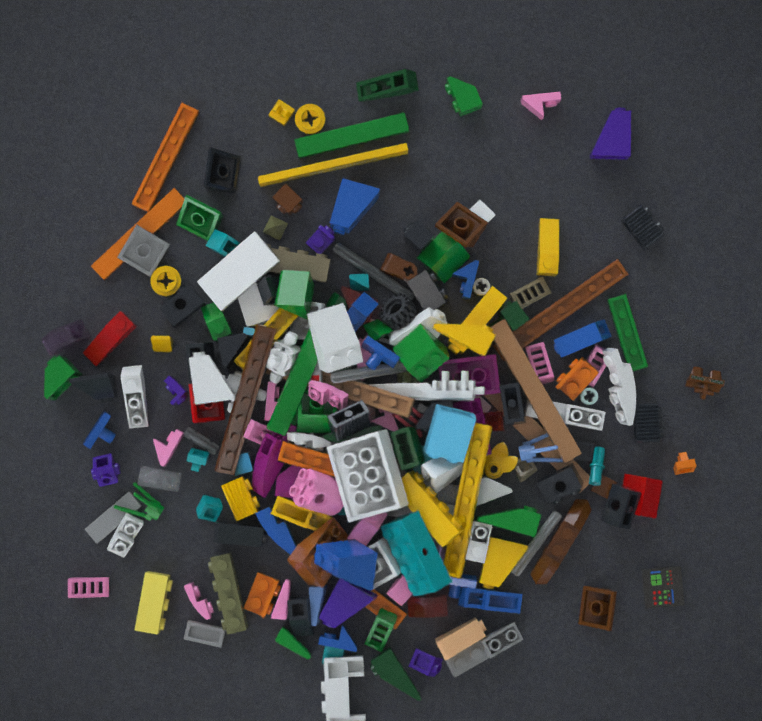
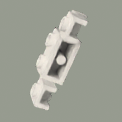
[321,655,366,721]

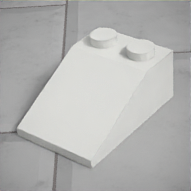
[307,303,364,373]
[368,538,401,591]

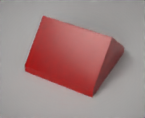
[189,384,225,423]
[622,474,663,518]

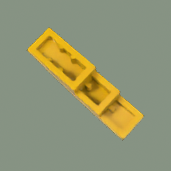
[234,308,298,369]

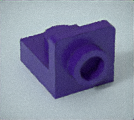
[306,225,335,254]
[164,375,188,406]
[409,648,442,677]

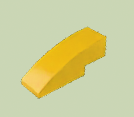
[271,496,332,531]

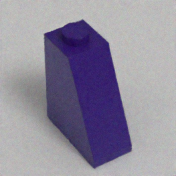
[590,108,631,160]
[319,579,378,628]

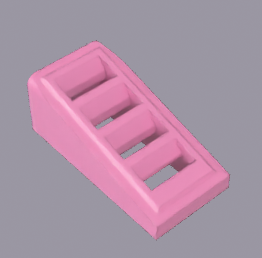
[525,342,554,384]
[587,344,606,388]
[68,577,109,598]
[271,579,291,620]

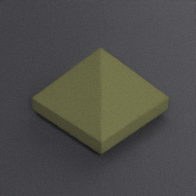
[263,215,288,241]

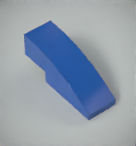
[255,506,297,554]
[458,586,522,613]

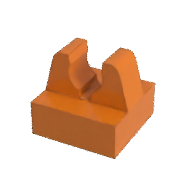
[673,452,696,475]

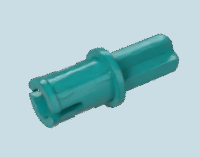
[589,447,605,486]

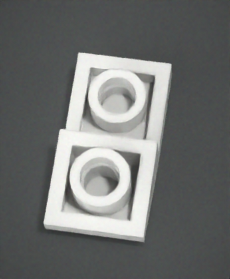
[287,432,331,451]
[107,513,144,557]

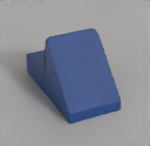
[452,260,479,300]
[347,292,379,332]
[318,623,357,652]

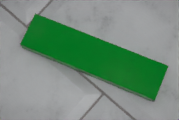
[607,294,648,371]

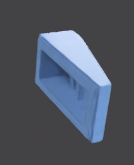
[309,585,327,626]

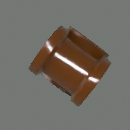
[380,253,418,282]

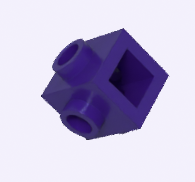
[91,453,121,487]

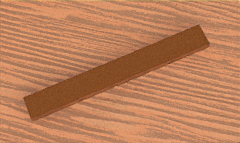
[493,259,629,362]

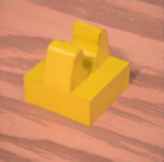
[268,99,295,126]

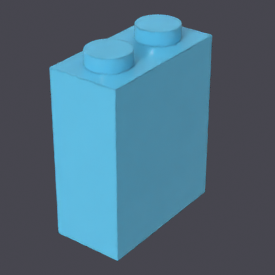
[424,404,476,463]

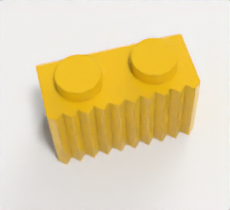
[221,476,260,521]

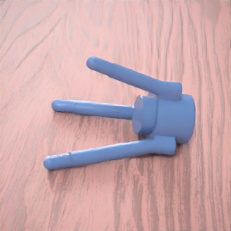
[518,433,563,463]

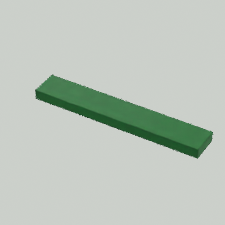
[294,112,409,159]
[266,328,318,436]

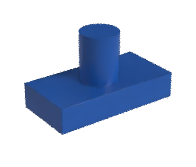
[362,336,400,370]
[83,411,116,449]
[448,573,477,598]

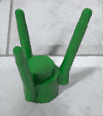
[114,482,165,521]

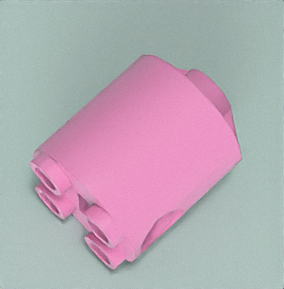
[289,468,343,516]

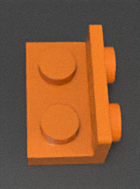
[555,357,599,401]
[243,572,281,618]

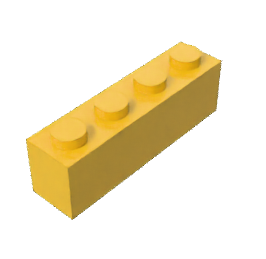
[402,471,464,547]

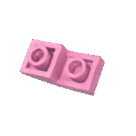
[308,380,348,410]
[386,574,412,606]
[184,582,214,620]

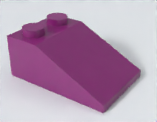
[438,354,501,396]

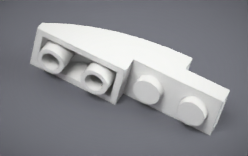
[602,348,636,426]
[525,399,605,431]

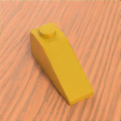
[536,218,559,276]
[432,324,496,357]

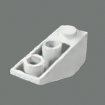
[120,365,149,429]

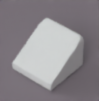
[469,200,495,222]

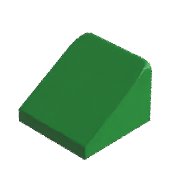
[363,319,393,341]

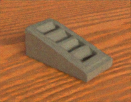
[509,276,552,309]

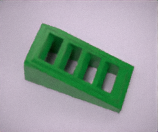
[364,608,398,652]
[275,626,311,660]

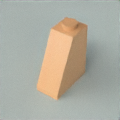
[435,617,487,661]

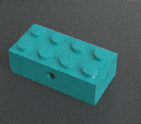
[380,511,452,596]

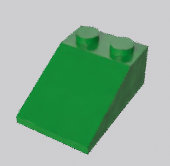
[476,505,541,537]

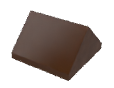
[435,202,488,247]
[578,586,617,631]

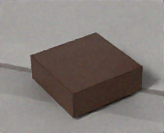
[590,475,617,499]

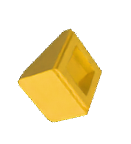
[151,336,173,352]

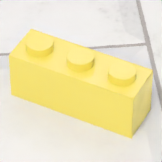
[135,571,173,635]

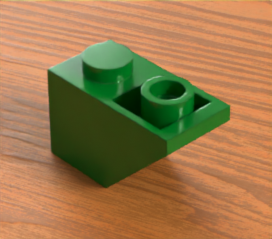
[444,76,482,117]

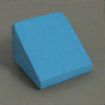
[235,452,254,476]

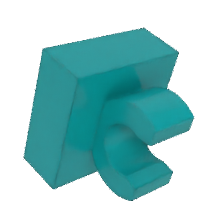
[187,448,210,472]

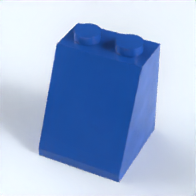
[330,178,380,235]
[314,539,378,590]

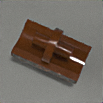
[685,367,725,400]

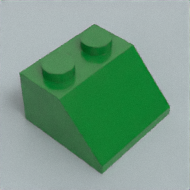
[393,323,449,383]
[44,355,82,401]
[297,388,337,433]

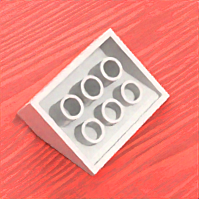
[327,429,409,522]

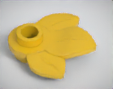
[484,442,518,479]

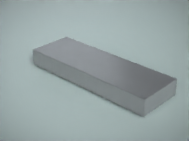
[85,491,142,544]

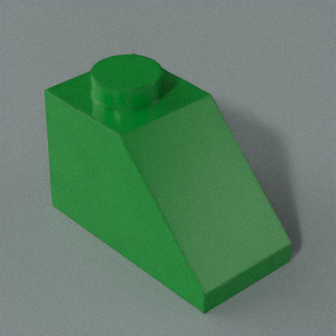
[201,302,233,343]

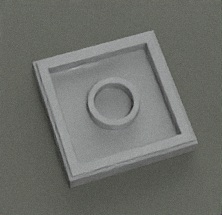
[117,225,170,277]

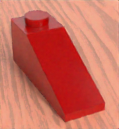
[83,311,137,367]

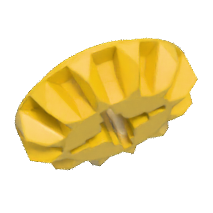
[295,104,325,134]
[151,266,182,297]

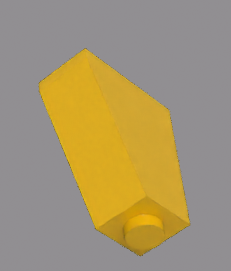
[479,537,528,590]

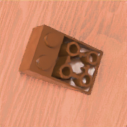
[287,518,348,588]

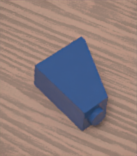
[554,319,612,358]

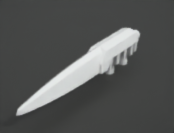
[368,371,485,401]

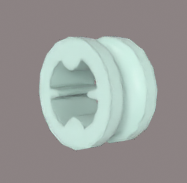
[580,388,598,405]

